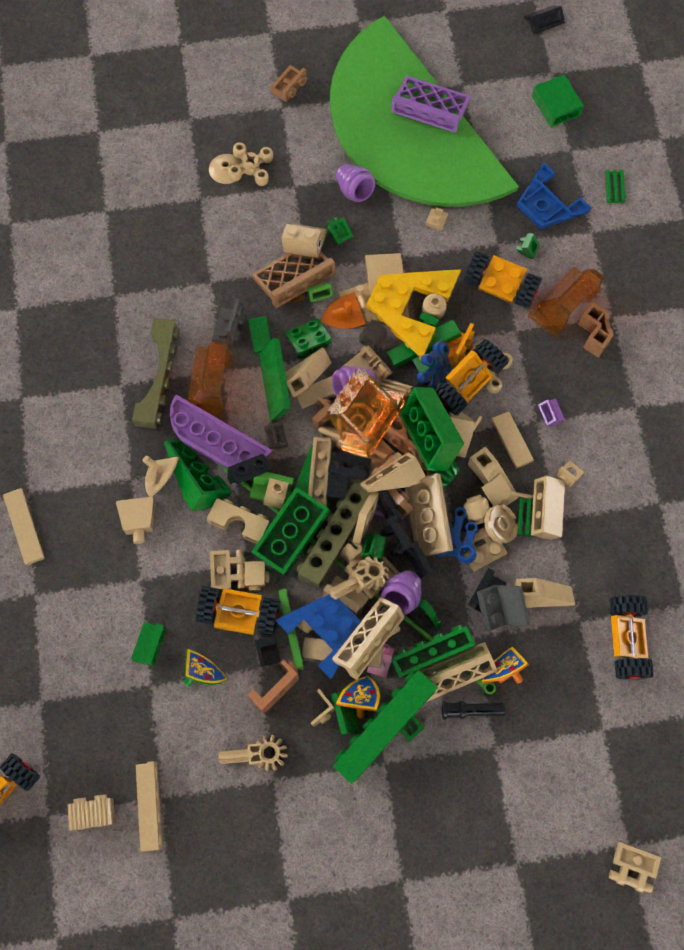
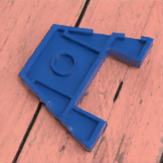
[517,162,592,230]
[276,594,361,679]

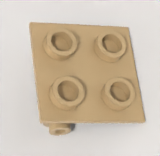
[342,345,393,385]

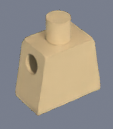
[116,497,156,544]

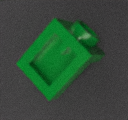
[325,217,353,245]

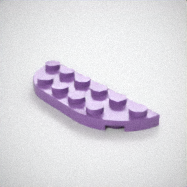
[170,395,272,468]

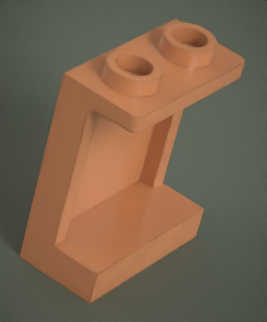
[247,660,299,714]

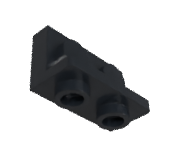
[328,453,371,479]
[227,454,271,484]

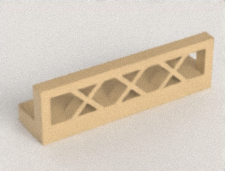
[332,597,405,680]
[416,642,498,702]
[136,761,163,852]

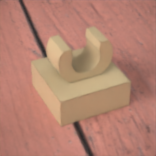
[426,207,448,231]

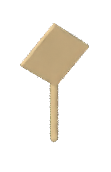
[481,473,533,506]

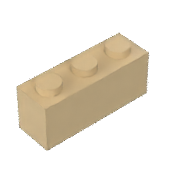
[531,476,565,540]

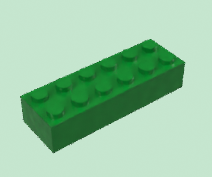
[333,670,439,784]

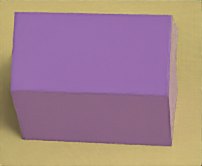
[538,399,564,427]

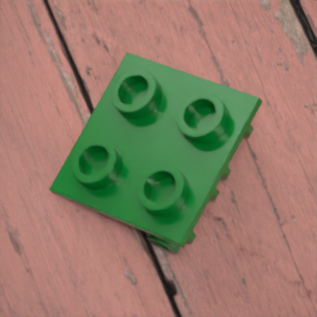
[285,318,332,358]

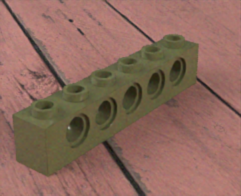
[296,477,371,590]

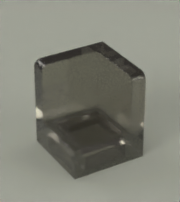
[359,320,387,352]

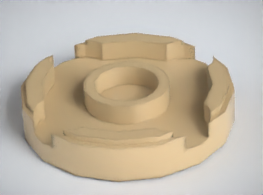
[484,505,518,544]

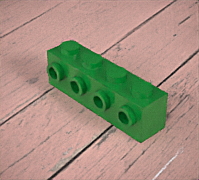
[391,624,475,678]

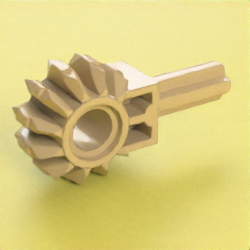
[329,557,389,599]
[218,735,288,771]

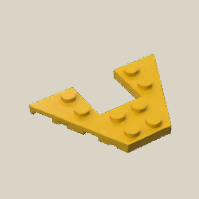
[367,270,461,360]

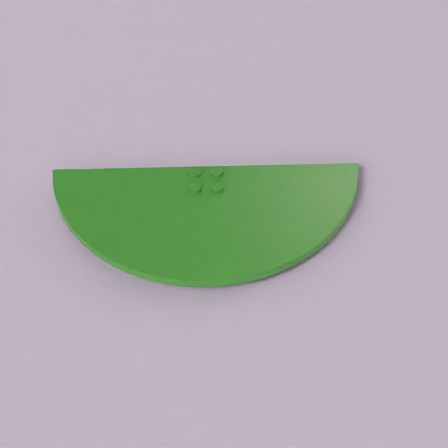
[330,16,519,207]

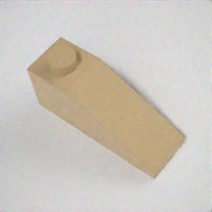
[360,452,426,492]

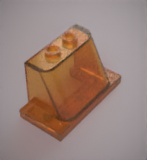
[527,267,605,339]
[187,342,233,420]
[327,369,407,457]

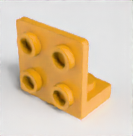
[447,323,475,368]

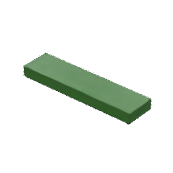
[278,588,304,670]

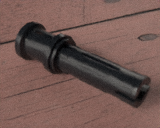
[441,701,505,720]

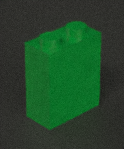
[532,75,584,128]

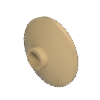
[209,154,242,184]

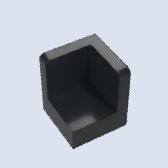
[326,474,348,502]
[255,636,280,667]

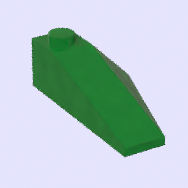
[164,440,232,511]

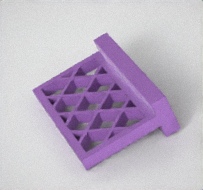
[391,75,471,133]

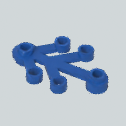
[417,340,454,390]
[436,507,478,564]

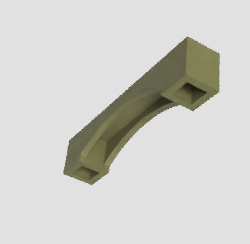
[132,318,180,429]

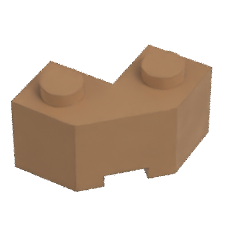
[578,301,613,358]

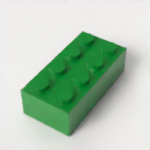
[399,387,465,471]
[252,487,331,576]

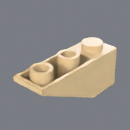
[285,347,332,397]
[468,447,519,506]
[514,578,575,608]

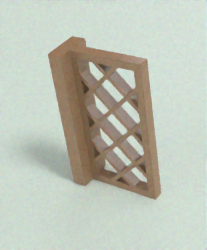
[251,251,336,308]

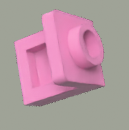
[367,644,394,678]

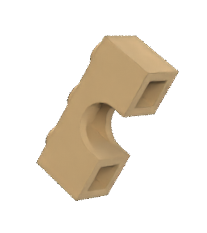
[207,498,270,544]

